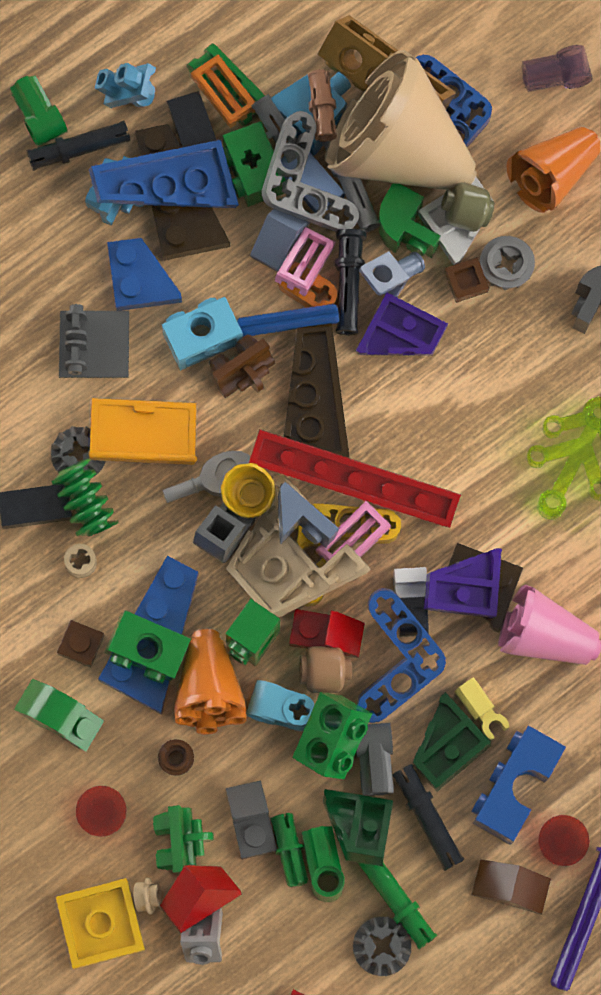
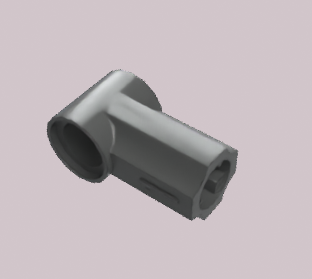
[356,723,394,796]

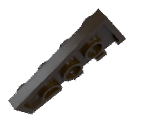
[135,124,230,261]
[284,323,350,458]

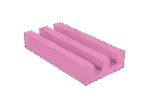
[274,227,336,296]
[316,501,391,563]

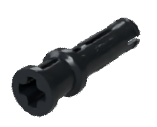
[335,229,367,336]

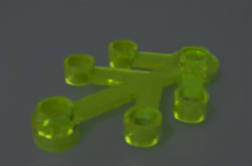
[526,397,601,520]

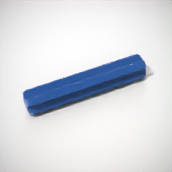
[237,304,339,337]

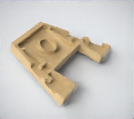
[226,474,371,617]

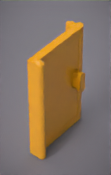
[88,398,197,465]

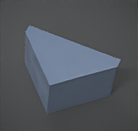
[250,209,311,272]

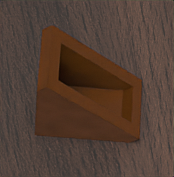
[471,859,551,915]

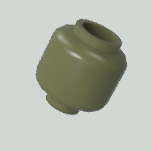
[441,182,495,232]

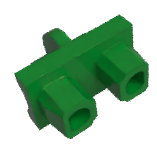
[153,805,214,873]

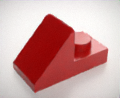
[289,609,365,658]

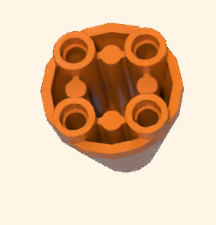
[174,629,247,735]

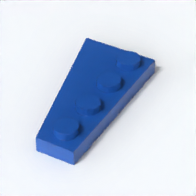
[89,140,239,208]
[98,556,199,715]

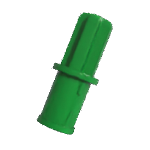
[270,813,308,887]

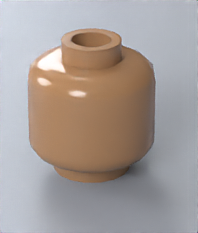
[299,646,352,693]

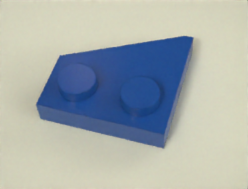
[107,238,182,311]

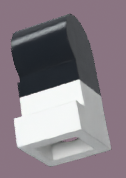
[393,567,429,637]

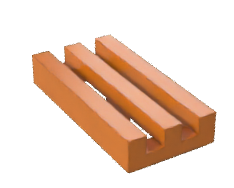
[191,54,255,128]

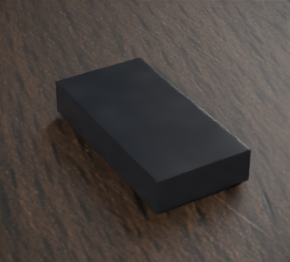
[0,484,72,529]

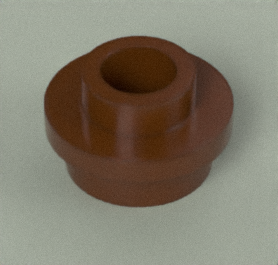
[158,739,194,776]

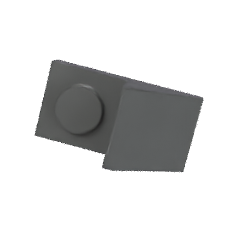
[226,780,277,860]

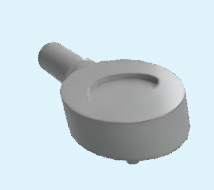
[162,451,250,503]

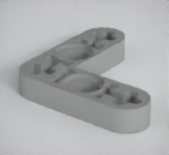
[262,111,359,232]

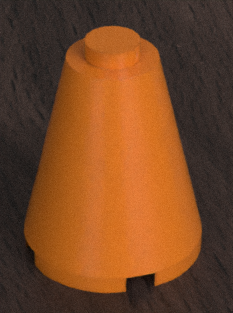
[506,127,600,213]

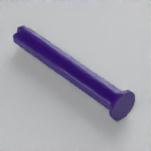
[550,847,601,991]

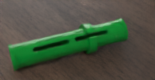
[356,862,437,950]

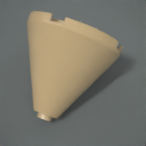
[325,50,477,191]

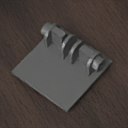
[59,304,129,378]

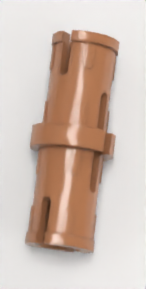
[308,69,337,142]

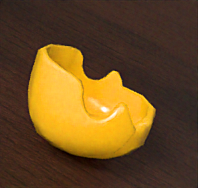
[221,463,276,518]

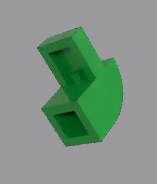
[378,183,441,258]
[14,679,104,752]

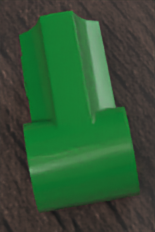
[10,75,68,147]
[301,826,345,902]

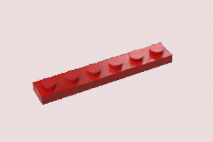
[248,429,461,528]

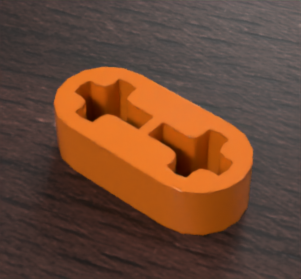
[278,262,337,308]

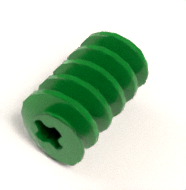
[51,458,119,537]

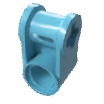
[246,680,314,732]

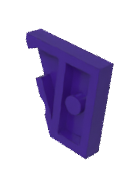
[356,292,448,356]
[424,548,502,618]

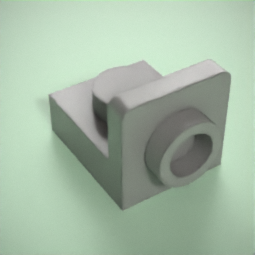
[180,907,223,965]

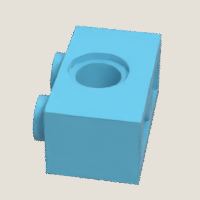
[162,297,243,371]

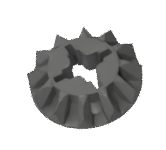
[51,426,106,477]
[353,917,411,976]

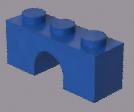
[471,725,566,845]

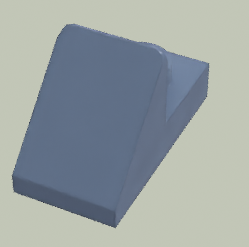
[277,482,339,548]

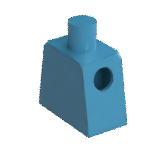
[271,72,351,156]

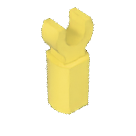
[454,677,510,741]

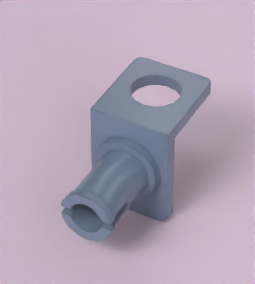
[359,251,425,297]

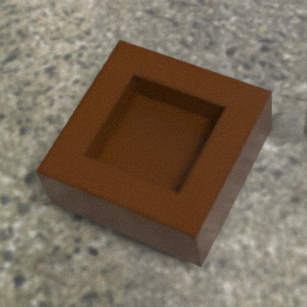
[444,257,489,303]
[57,620,105,668]

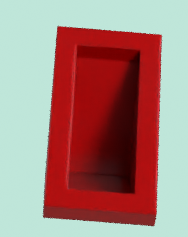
[160,865,242,934]

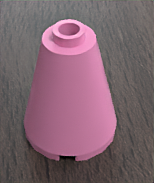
[498,584,601,665]

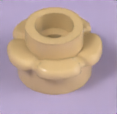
[134,878,162,914]

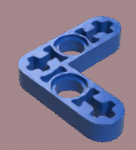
[416,54,492,147]
[357,588,446,723]

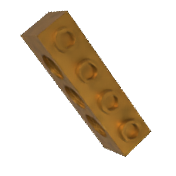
[317,15,456,109]

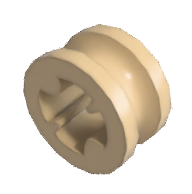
[64,544,97,578]

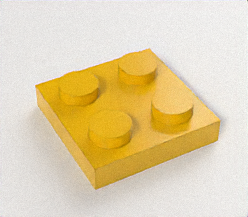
[56,878,145,970]

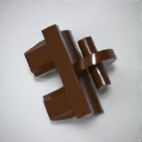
[209,334,276,398]

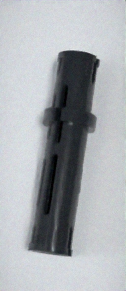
[26,120,130,171]
[392,764,465,871]

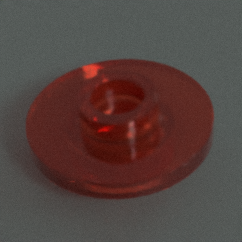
[76,786,127,837]
[538,815,590,866]

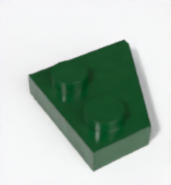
[413,692,491,792]
[323,789,393,866]

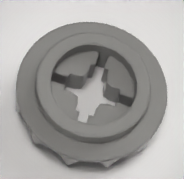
[480,236,535,290]

